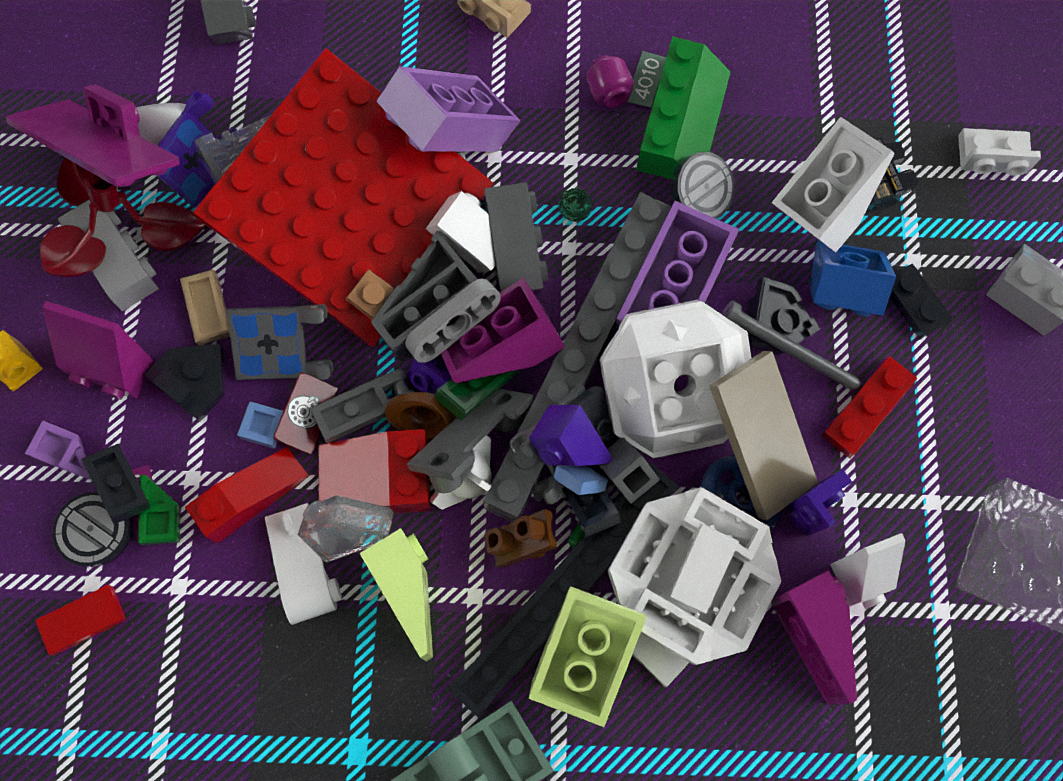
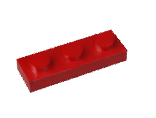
[821,356,918,459]

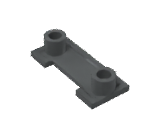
[407,389,534,494]

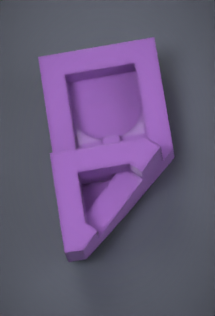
[25,421,91,480]

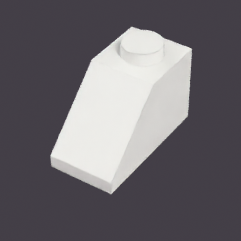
[426,191,495,273]

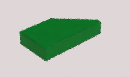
[138,475,180,545]

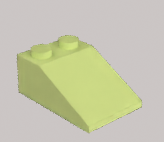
[360,528,433,662]
[529,586,647,727]

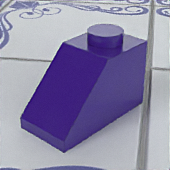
[529,405,612,466]

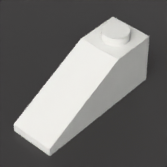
[830,533,905,609]

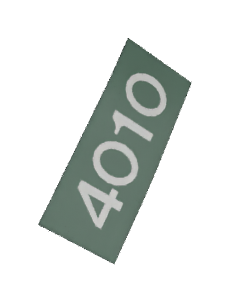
[627,51,666,107]

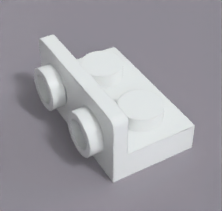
[958,128,1041,176]

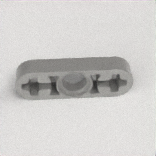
[405,279,500,363]

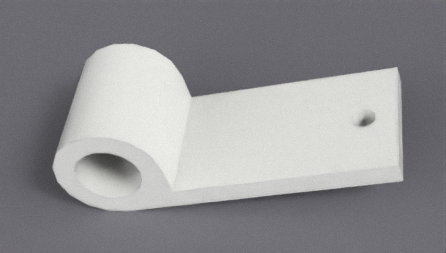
[265,503,342,625]

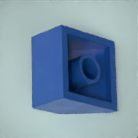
[810,239,896,316]

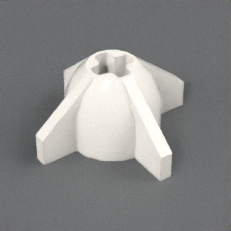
[429,435,492,509]

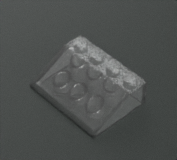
[955,478,1063,634]

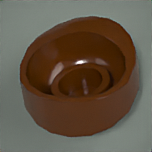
[385,392,455,440]

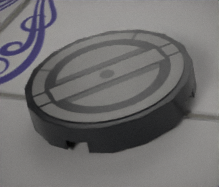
[671,152,734,219]
[52,492,132,567]

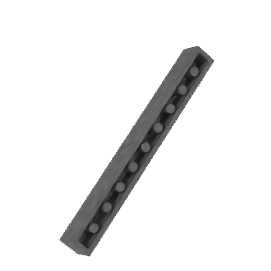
[483,192,672,522]

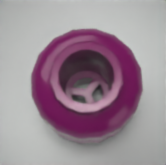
[586,55,634,108]

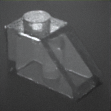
[297,495,394,563]

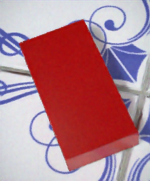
[36,584,126,656]

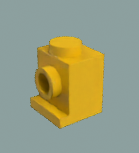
[0,330,43,392]

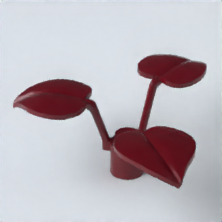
[40,157,205,277]

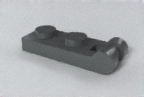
[310,369,415,444]

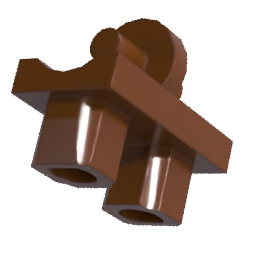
[485,509,557,568]

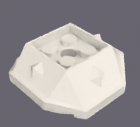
[600,300,751,458]
[608,487,781,665]

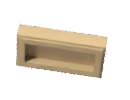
[180,269,230,346]

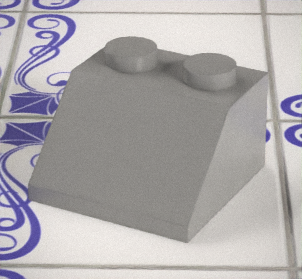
[986,244,1063,336]

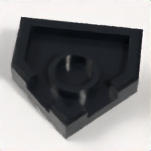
[746,277,820,355]
[144,344,225,422]

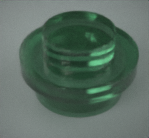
[558,188,592,222]

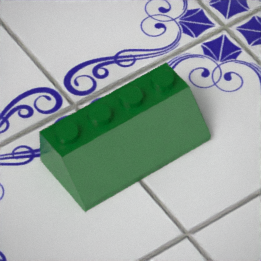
[636,36,730,180]

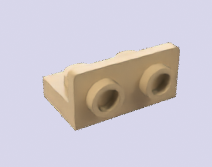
[457,0,531,38]

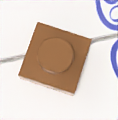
[345,269,395,320]

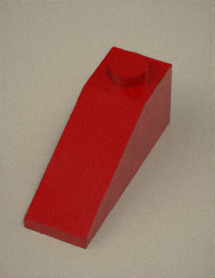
[185,447,309,544]

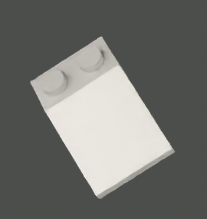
[772,117,894,252]

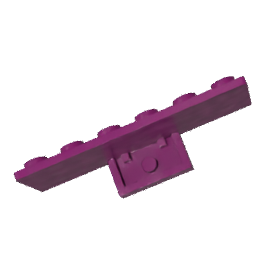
[6,84,180,187]

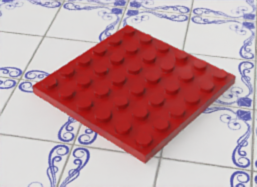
[193,48,494,347]

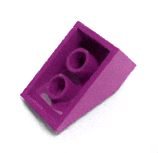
[436,278,565,383]
[42,301,154,400]
[771,571,857,705]

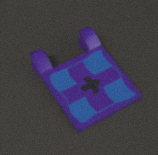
[156,91,250,208]

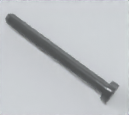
[722,300,861,390]

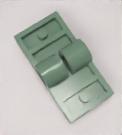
[391,701,554,781]

